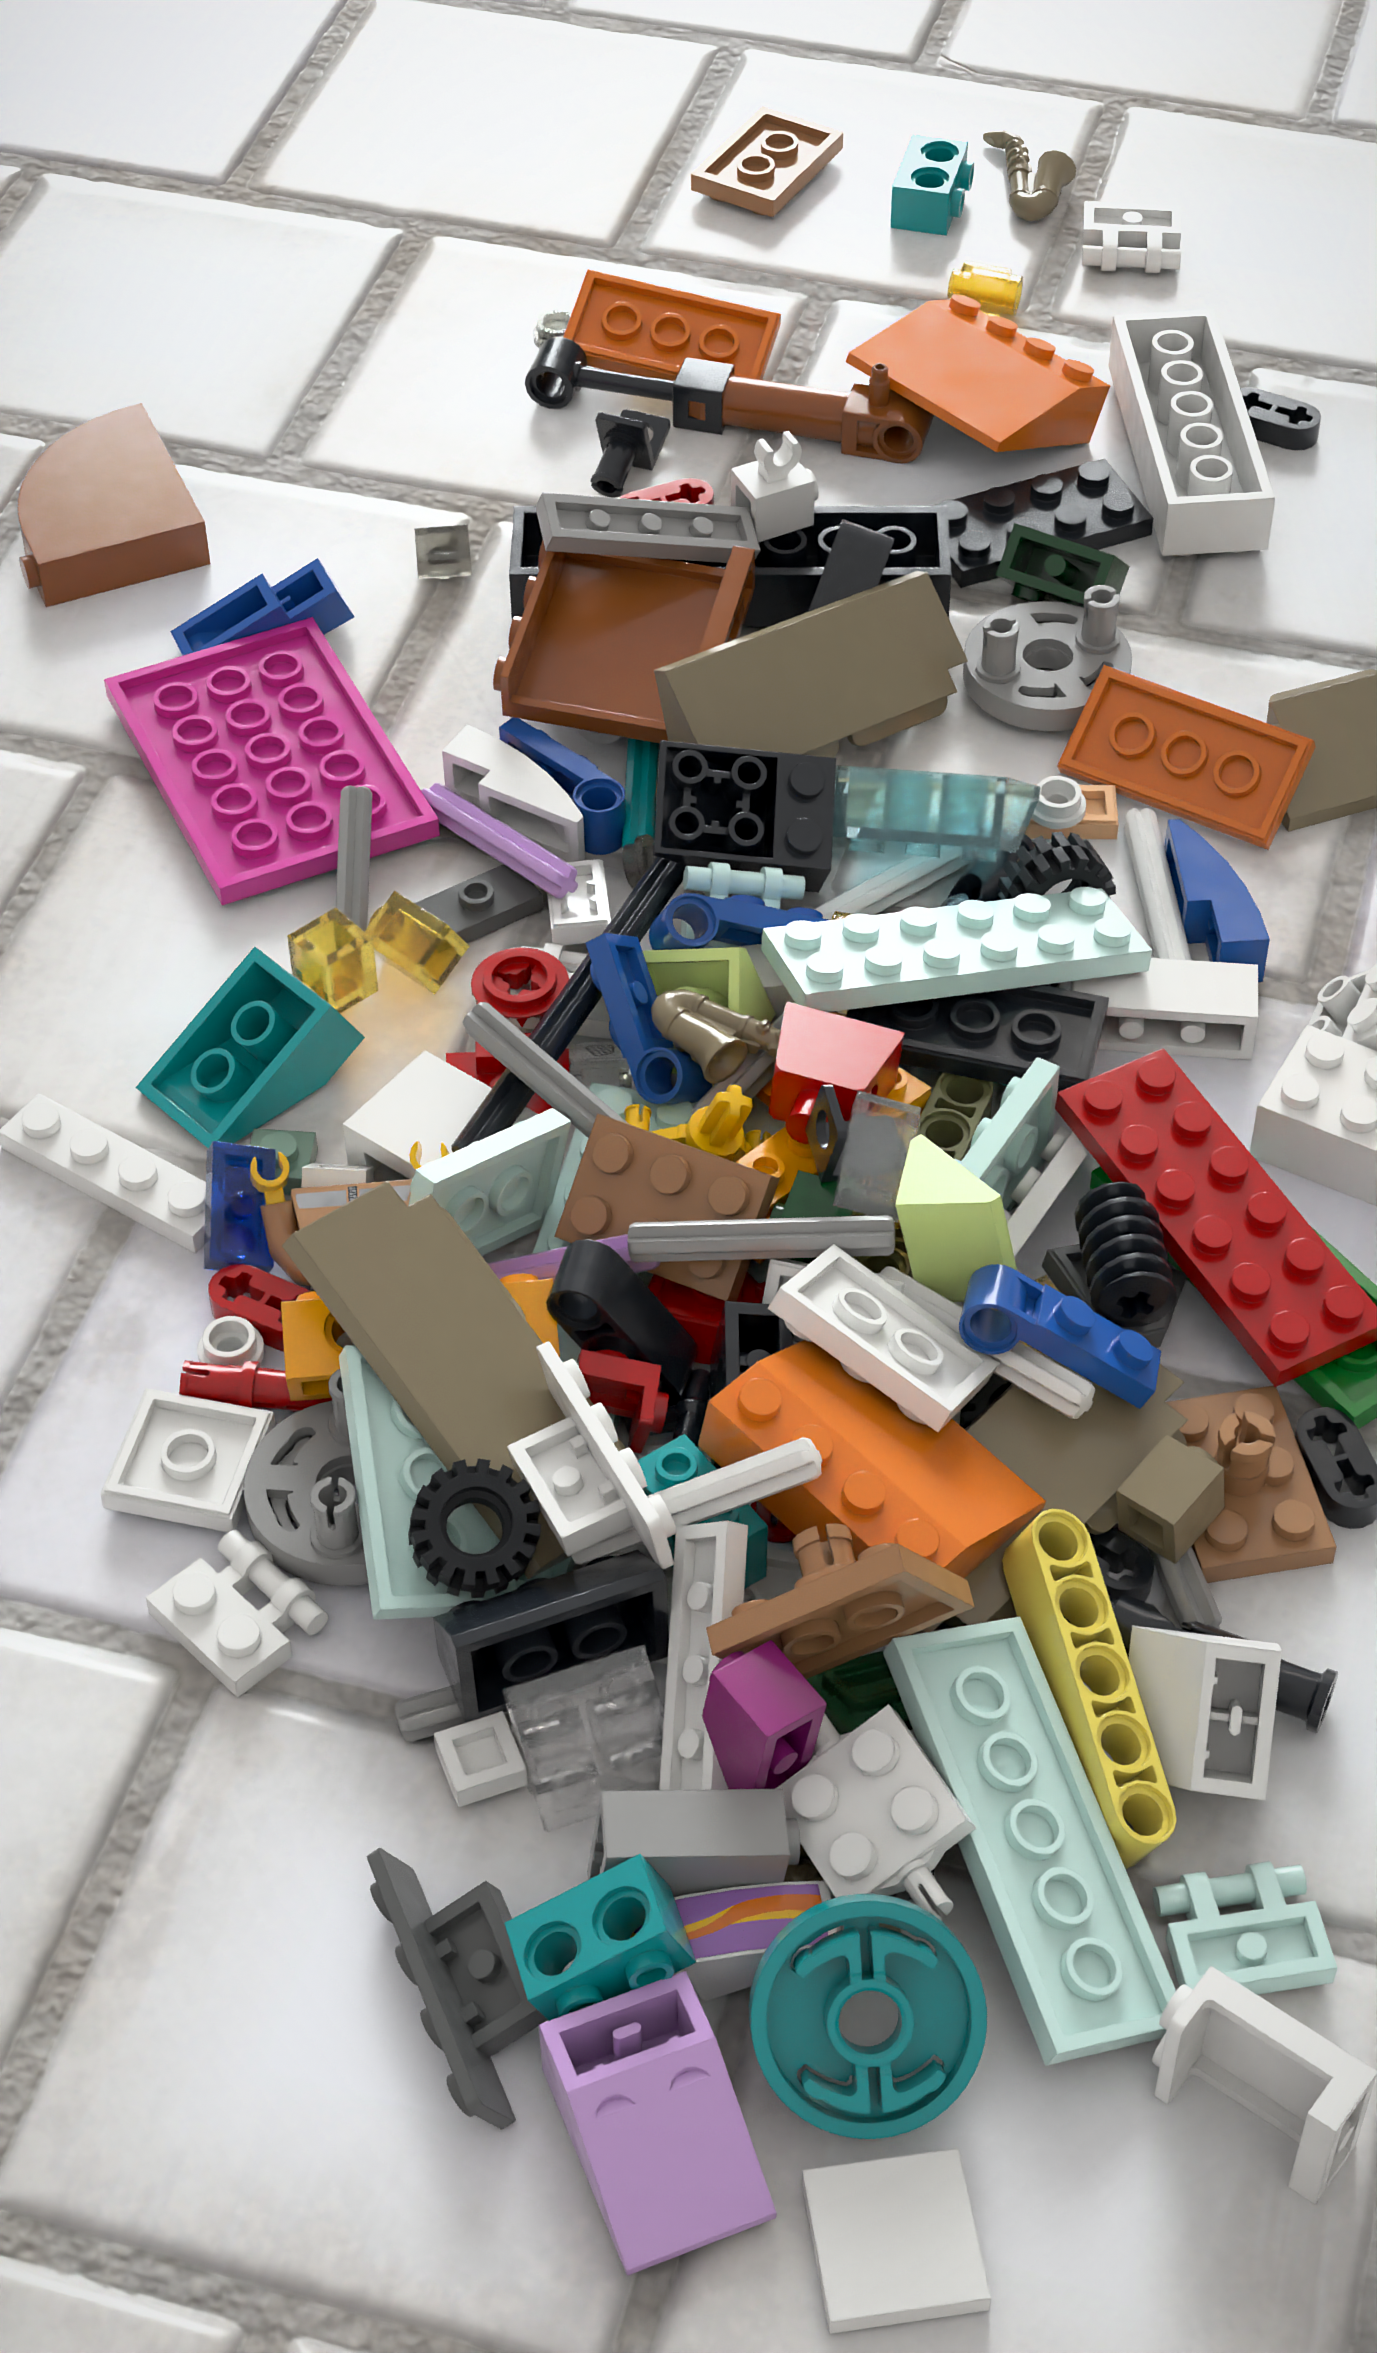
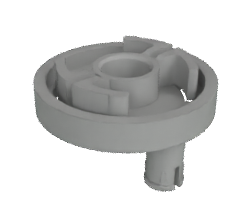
[963,585,1132,731]
[243,1369,368,1586]

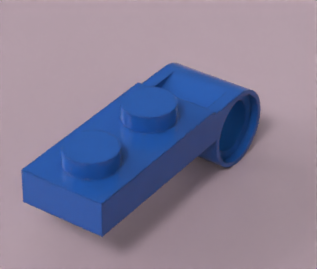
[499,717,626,855]
[649,893,830,950]
[585,933,713,1105]
[959,1264,1161,1409]

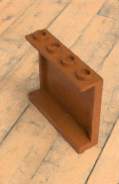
[493,540,755,743]

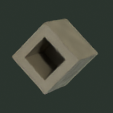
[1116,1434,1225,1564]

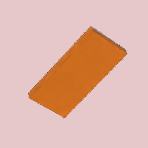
[563,269,781,381]
[1057,665,1316,850]

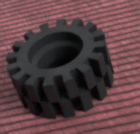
[998,832,1116,900]
[408,1458,542,1598]

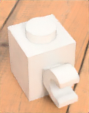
[731,431,819,542]

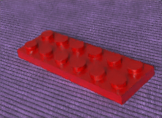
[1055,1048,1377,1387]

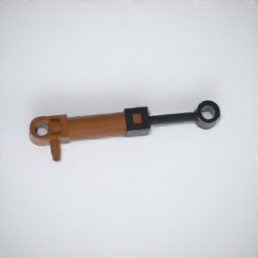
[524,337,934,463]

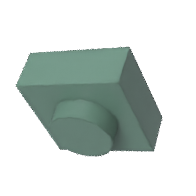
[243,1128,318,1195]

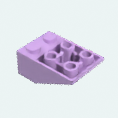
[539,1971,776,2276]

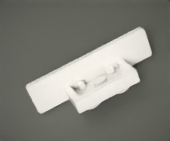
[507,1341,677,1570]

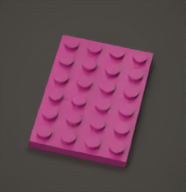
[104,617,440,905]

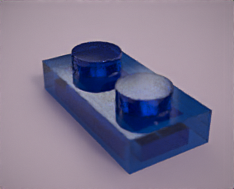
[204,1141,276,1273]

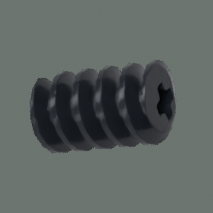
[1074,1182,1177,1327]

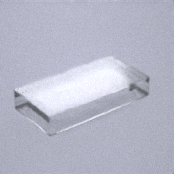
[833,1091,921,1223]

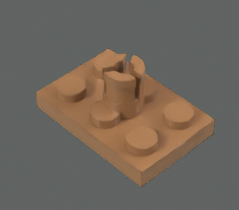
[1165,1386,1337,1583]
[706,1524,975,1679]

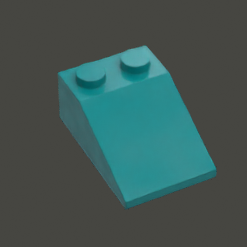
[135,947,365,1155]

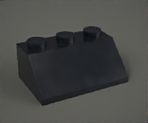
[433,1550,669,1723]

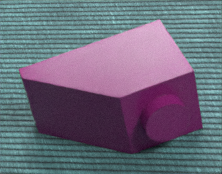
[702,1640,827,1789]

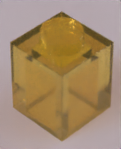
[360,890,470,995]
[287,907,378,1014]

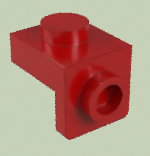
[576,1349,669,1454]

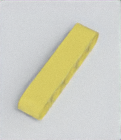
[1002,1508,1177,1869]

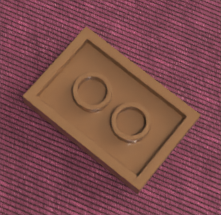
[691,106,844,217]
[554,1113,780,1302]

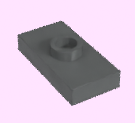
[411,865,543,955]

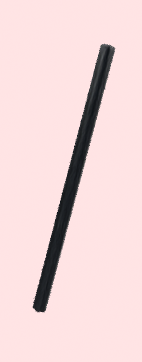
[451,857,688,1153]

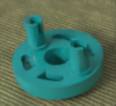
[749,1894,987,2139]

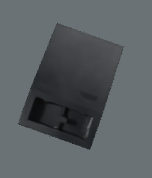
[653,740,836,893]

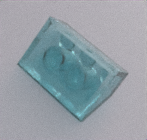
[833,765,1041,863]

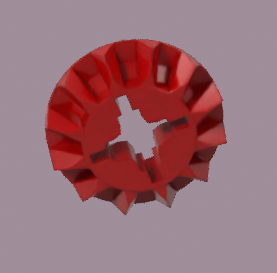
[471,947,569,1028]

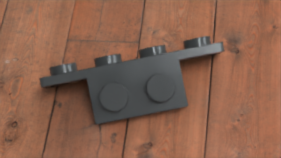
[367,1848,548,2130]

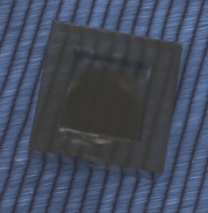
[414,525,472,579]

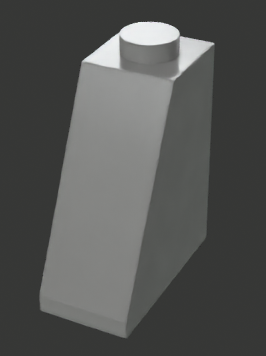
[587,1789,800,1897]

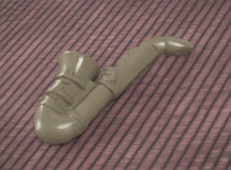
[983,130,1076,221]
[651,989,781,1084]

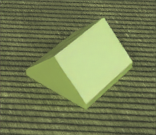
[643,947,776,1074]
[895,1134,1017,1302]

